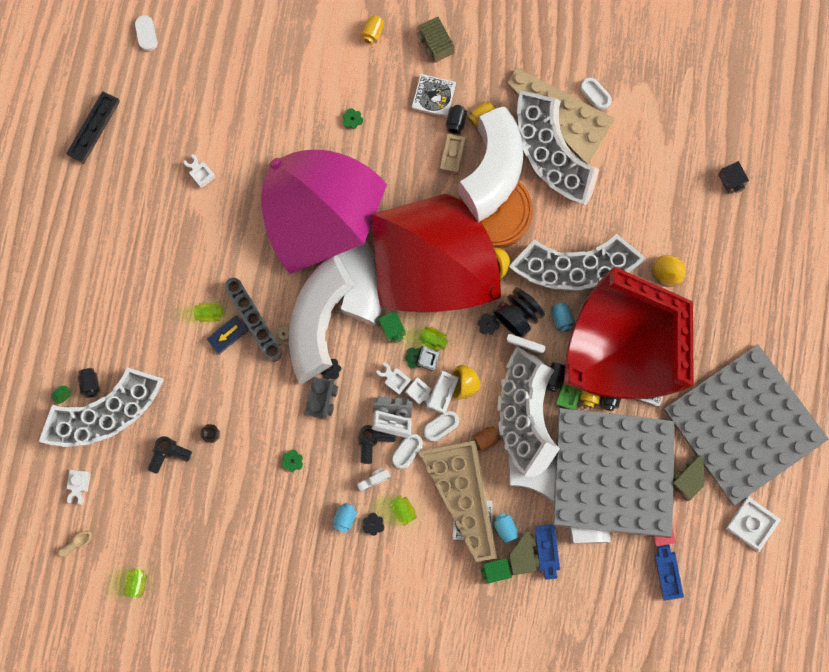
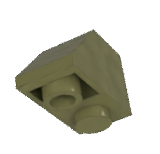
[673,455,705,501]
[509,531,540,575]

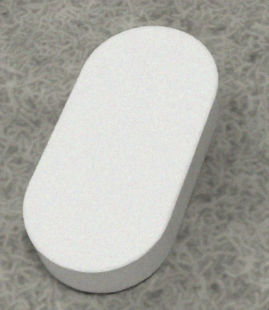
[135,15,158,52]
[580,78,612,111]
[424,411,459,442]
[392,434,423,469]

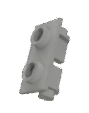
[373,396,413,418]

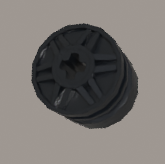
[493,287,545,338]

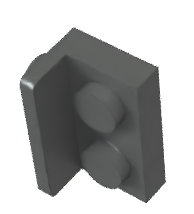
[305,377,339,420]

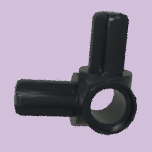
[358,425,396,464]
[148,436,192,474]

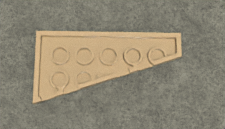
[508,68,615,165]
[418,441,497,562]

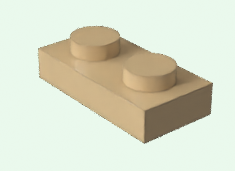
[440,134,466,175]

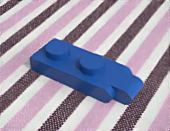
[534,524,560,580]
[655,544,684,601]

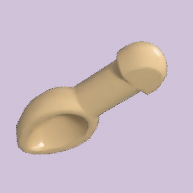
[58,531,92,557]

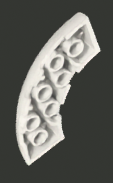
[517,90,599,205]
[458,107,523,222]
[509,234,646,291]
[338,240,383,327]
[288,255,354,384]
[498,346,560,477]
[39,367,164,447]
[508,452,611,544]

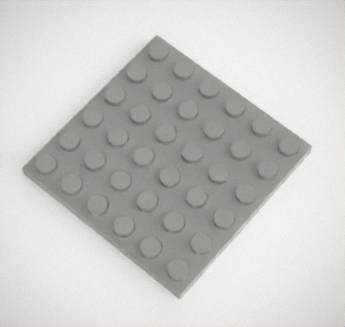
[663,344,829,506]
[553,408,675,538]

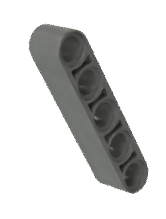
[225,278,282,362]

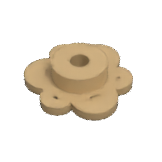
[273,325,289,346]

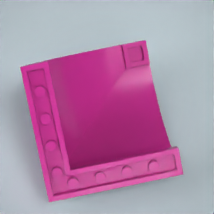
[261,150,387,274]

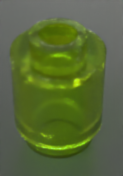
[194,302,223,322]
[419,326,449,352]
[390,495,417,526]
[124,568,148,598]

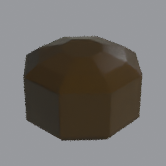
[201,424,220,443]

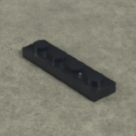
[66,91,120,164]

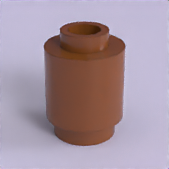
[471,426,501,452]

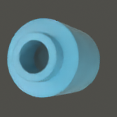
[551,303,575,333]
[332,503,357,533]
[493,513,519,544]

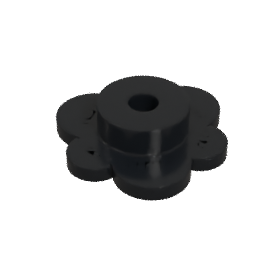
[478,313,500,335]
[321,358,342,380]
[363,513,384,536]

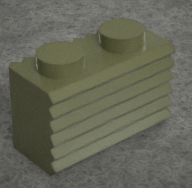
[417,17,455,62]

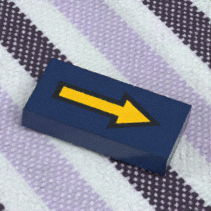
[207,315,249,355]

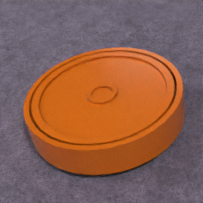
[458,181,533,249]

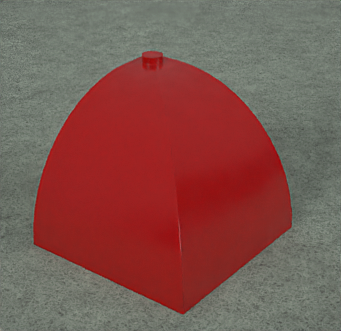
[372,194,501,312]
[564,267,694,399]

